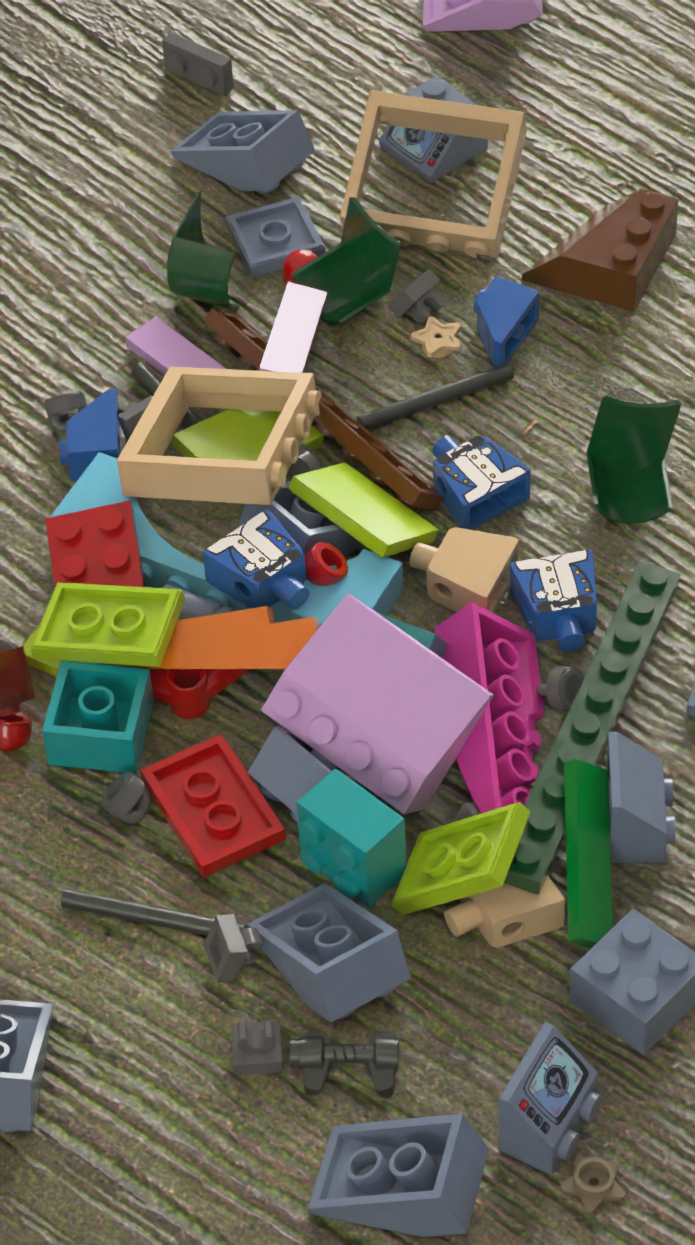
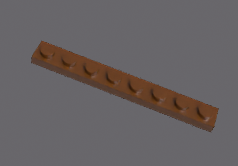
[204,308,444,511]

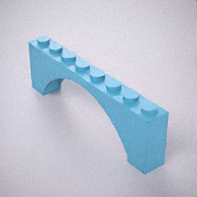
[50,452,403,626]

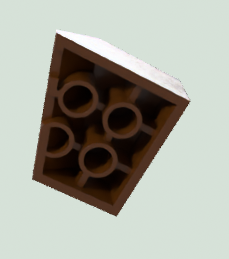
[522,189,678,311]

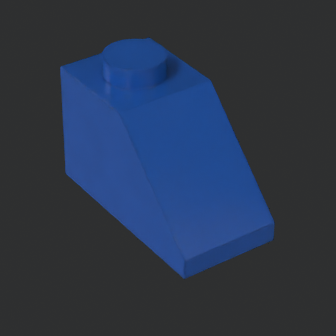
[474,276,539,368]
[59,388,121,481]

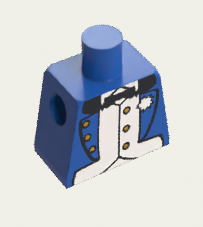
[432,436,531,530]
[203,509,310,610]
[510,550,597,652]

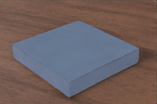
[225,197,326,278]

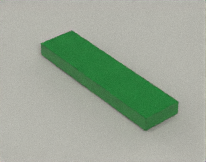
[564,758,613,949]

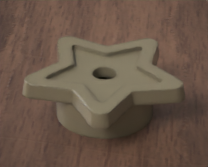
[560,1155,626,1214]

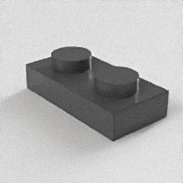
[162,32,234,96]

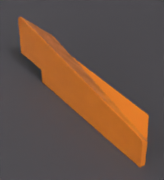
[102,606,320,669]

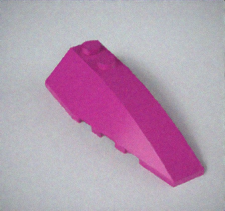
[434,602,544,813]

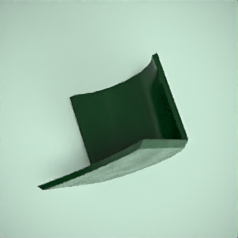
[167,191,240,310]
[292,197,401,325]
[586,395,682,524]

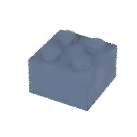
[569,909,695,1056]

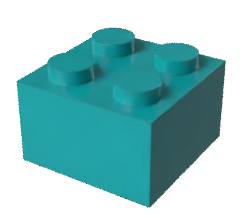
[42,660,154,774]
[296,768,406,908]

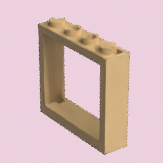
[340,90,527,258]
[117,366,322,505]

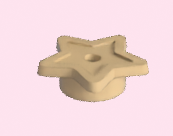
[410,317,461,358]

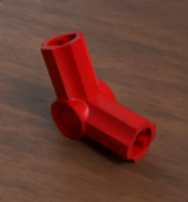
[150,669,251,719]

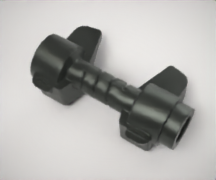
[290,1031,399,1097]

